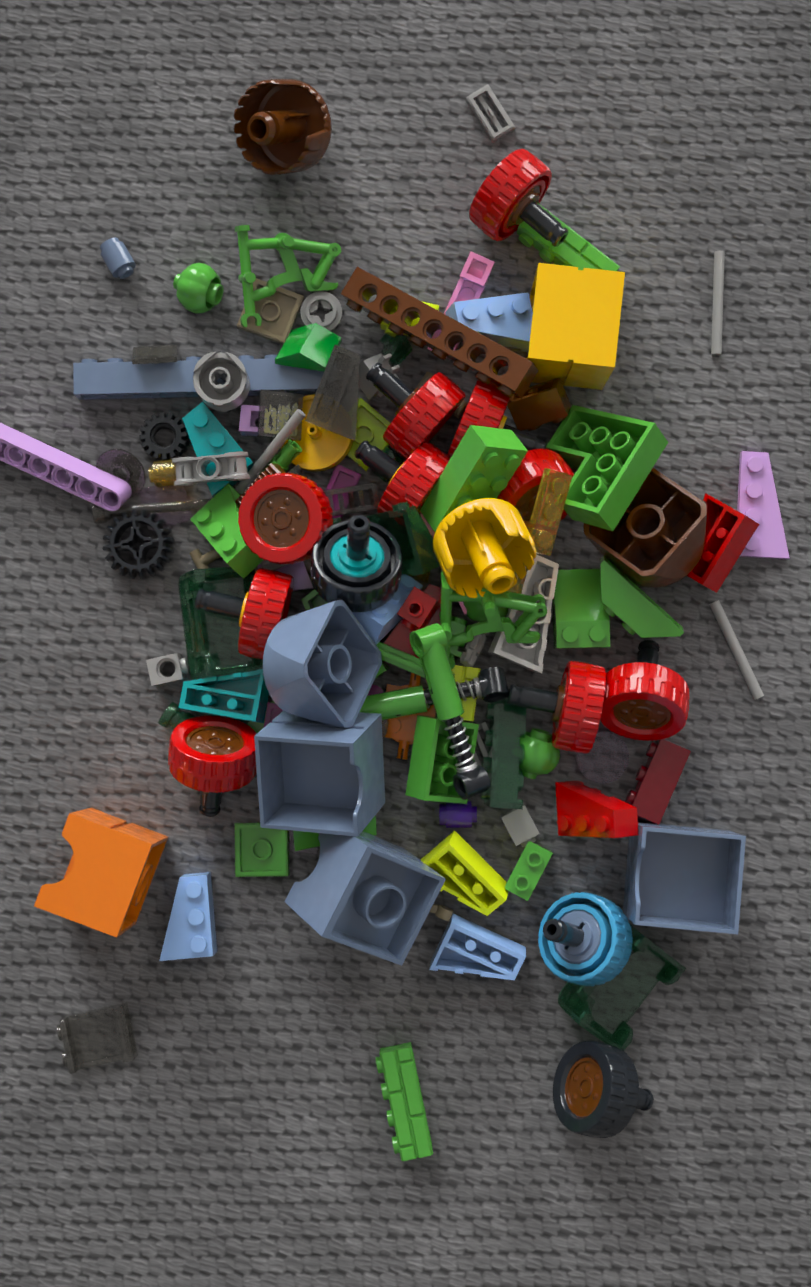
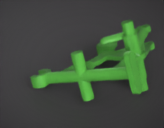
[235,225,341,327]
[439,571,547,669]

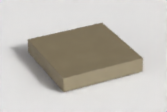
[237,278,304,345]

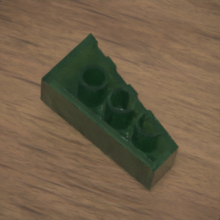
[480,699,526,810]

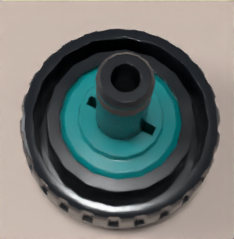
[311,515,403,612]

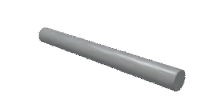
[711,251,725,356]
[235,409,306,495]
[709,600,764,700]

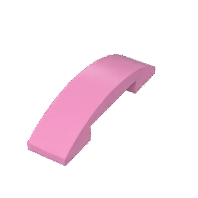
[427,251,495,360]

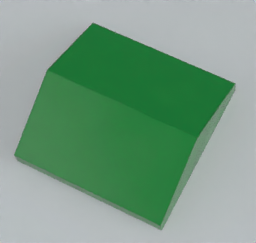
[275,323,342,372]

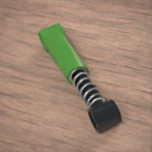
[410,623,490,800]
[360,667,509,720]

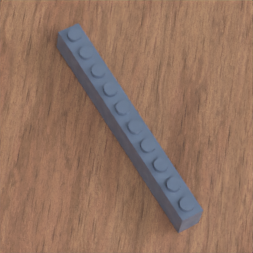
[73,355,339,400]

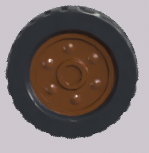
[553,1041,654,1138]

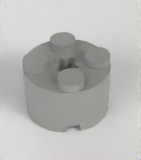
[193,352,250,412]

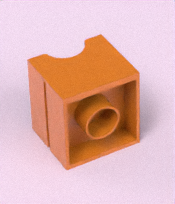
[34,808,168,938]

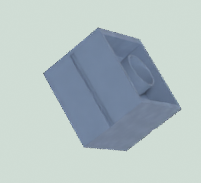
[254,711,385,837]
[623,822,746,934]
[285,831,446,966]

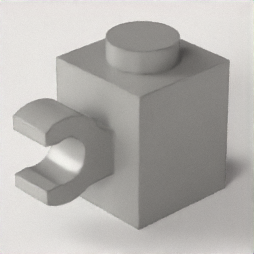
[351,353,400,400]

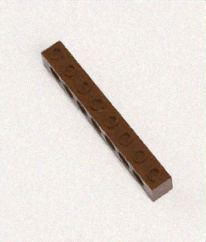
[341,267,539,399]

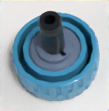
[538,892,633,986]

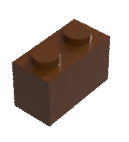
[507,377,571,431]

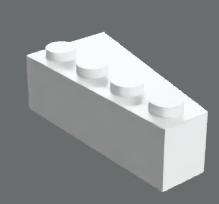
[488,554,559,673]

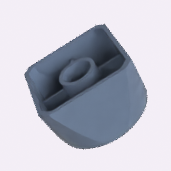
[263,600,382,728]

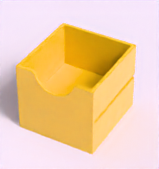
[526,263,625,390]

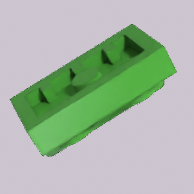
[505,841,553,901]

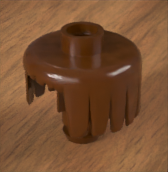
[233,79,332,175]

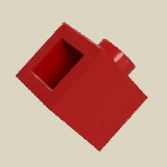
[397,586,441,631]

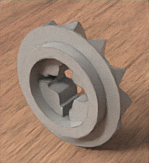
[300,291,342,331]

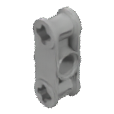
[172,451,250,486]

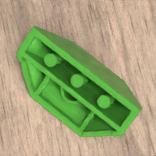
[600,556,684,638]

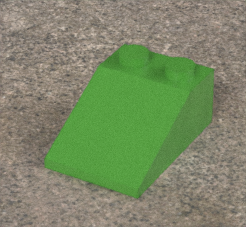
[552,569,610,649]

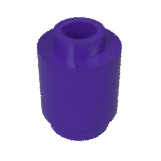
[439,801,477,828]

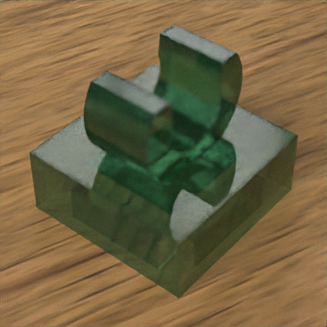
[379,333,413,367]

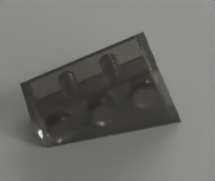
[305,345,361,441]

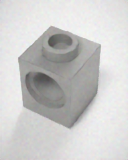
[146,653,189,687]
[500,804,540,848]

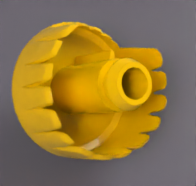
[433,498,536,598]

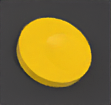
[281,394,354,472]

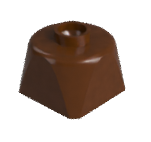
[583,468,707,588]

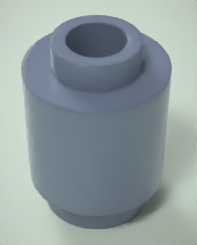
[100,237,136,279]

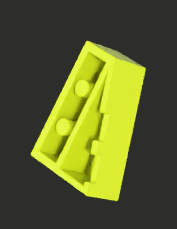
[421,830,509,916]

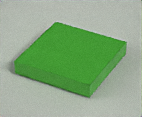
[234,822,290,877]

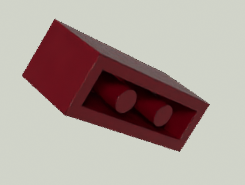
[625,739,691,825]

